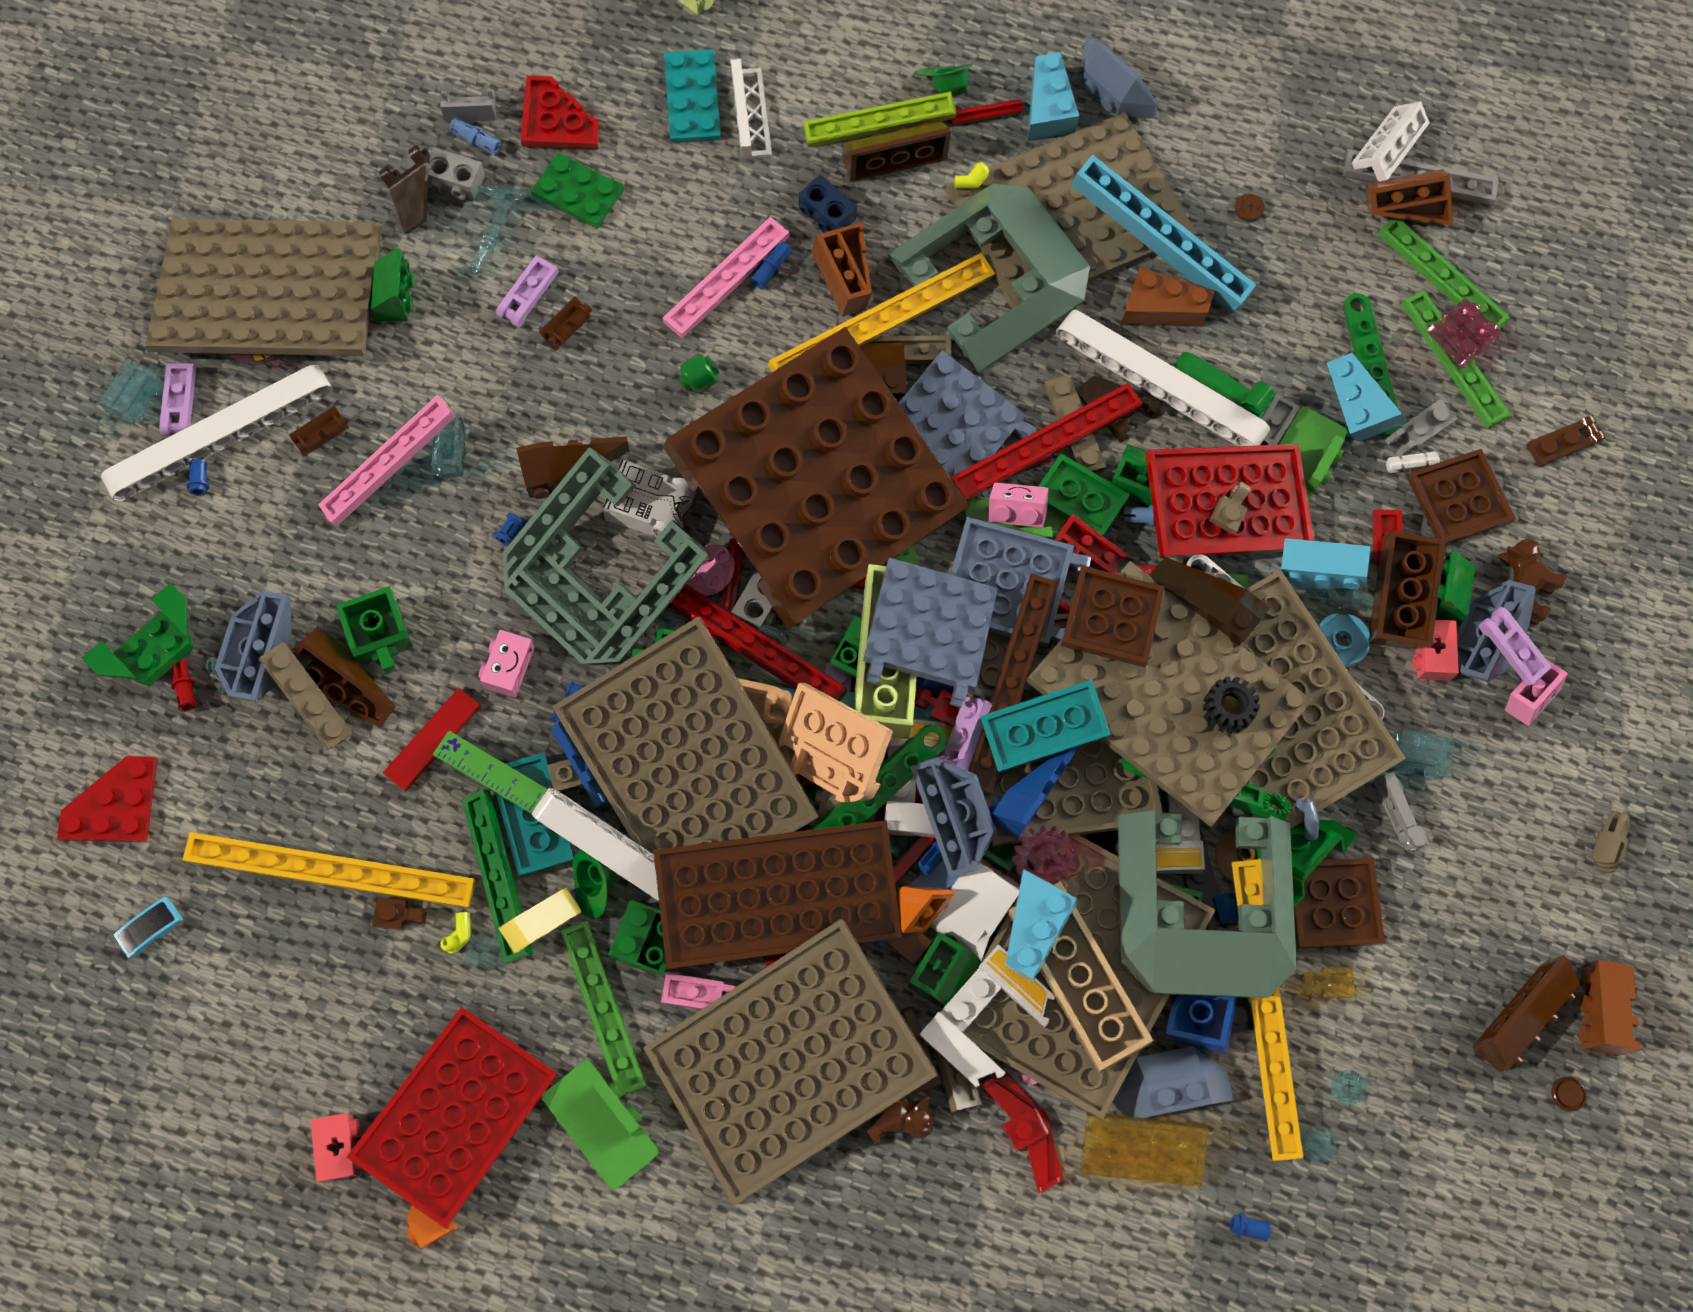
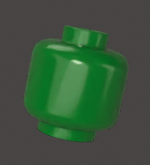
[679,354,720,394]

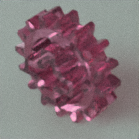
[1013,825,1078,884]

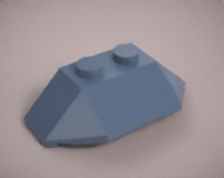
[1082,38,1160,119]
[1457,580,1536,682]
[215,591,292,702]
[911,757,996,878]
[1114,1046,1234,1124]

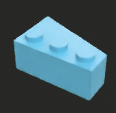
[1027,52,1079,141]

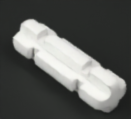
[1386,452,1440,473]

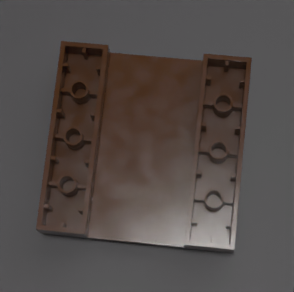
[663,326,969,630]

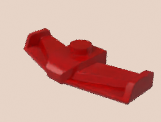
[980,1071,1064,1193]

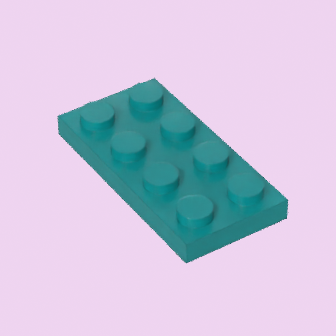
[664,49,721,143]
[980,679,1111,773]
[496,752,574,878]

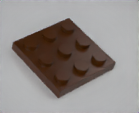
[1406,449,1516,545]
[1061,566,1165,667]
[1294,858,1385,949]

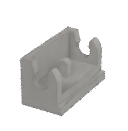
[440,90,496,122]

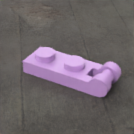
[496,255,559,328]
[159,363,196,436]
[1479,607,1552,685]
[938,697,992,771]

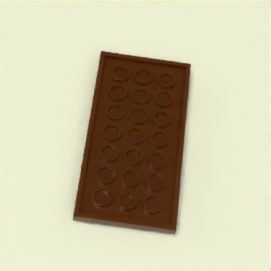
[653,820,902,969]

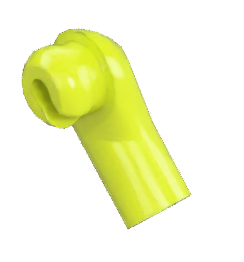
[954,162,989,189]
[441,912,471,953]

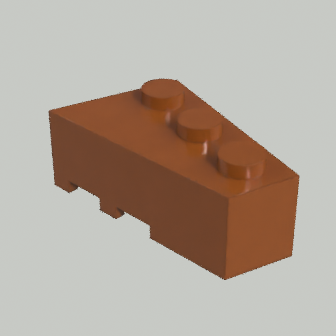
[1365,169,1453,226]
[811,222,872,317]
[1120,267,1215,327]
[1578,960,1641,1056]

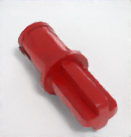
[171,658,197,712]

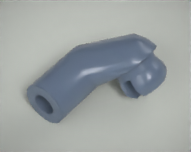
[1295,798,1319,840]

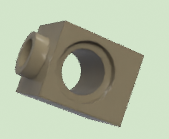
[547,759,586,797]

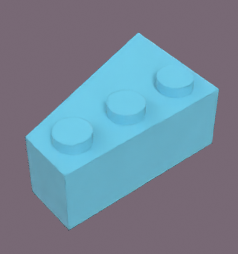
[1327,353,1409,442]
[1281,538,1371,589]
[1006,869,1077,983]

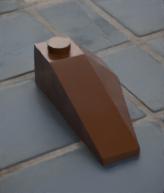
[516,436,630,499]
[293,626,396,727]

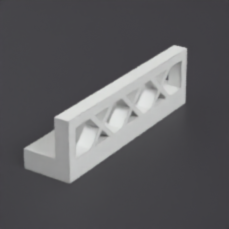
[731,59,772,160]
[1352,102,1429,182]

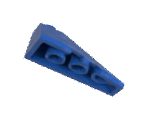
[989,746,1080,841]
[1165,927,1239,1055]

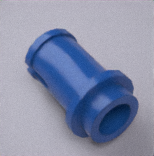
[186,459,209,496]
[1230,1212,1271,1242]

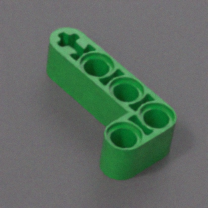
[1173,352,1275,418]

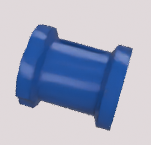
[493,513,527,547]

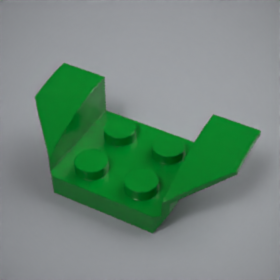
[81,583,194,687]
[1257,820,1358,907]

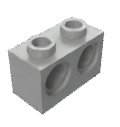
[428,147,485,200]
[732,570,777,633]

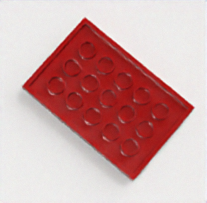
[1145,444,1314,558]
[347,1007,558,1229]

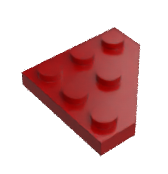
[521,75,600,149]
[57,756,158,842]

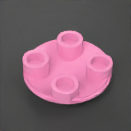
[686,544,735,596]

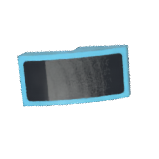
[113,897,183,958]

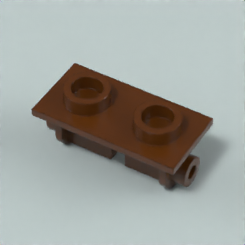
[538,296,592,351]
[289,406,349,457]

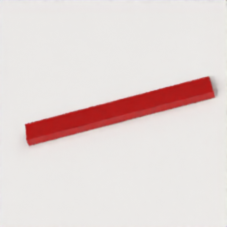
[950,383,1143,501]
[668,584,847,701]

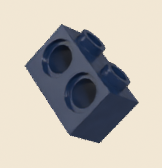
[799,174,857,233]

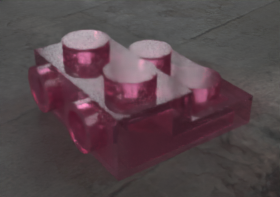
[1427,298,1502,369]

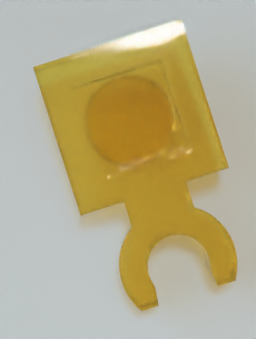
[1301,967,1355,999]

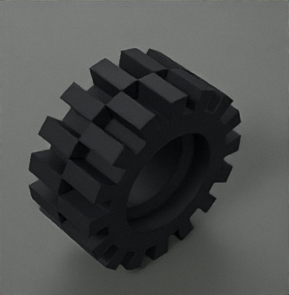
[1203,677,1260,734]

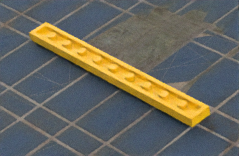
[767,252,995,372]
[182,832,476,909]
[1231,859,1303,1161]

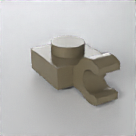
[1209,482,1251,534]

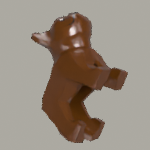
[1497,539,1567,625]
[866,1095,933,1145]

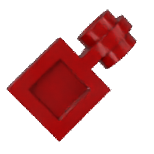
[914,687,960,727]

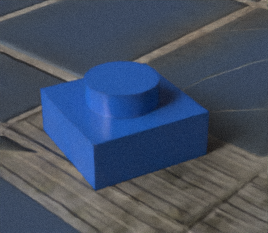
[1214,893,1239,925]

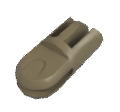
[1592,811,1630,873]

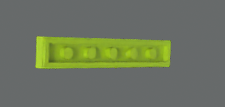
[803,92,956,147]

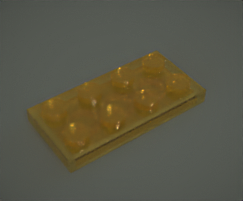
[1080,1112,1209,1187]

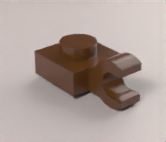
[372,897,427,930]

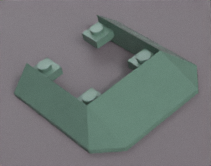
[888,183,1090,374]
[503,447,709,664]
[1118,810,1297,998]

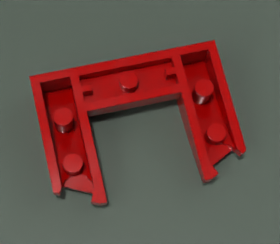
[1052,514,1127,614]

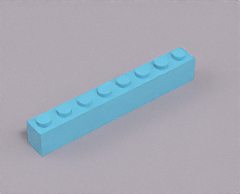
[1071,154,1256,314]

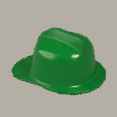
[915,63,973,96]
[572,851,617,919]

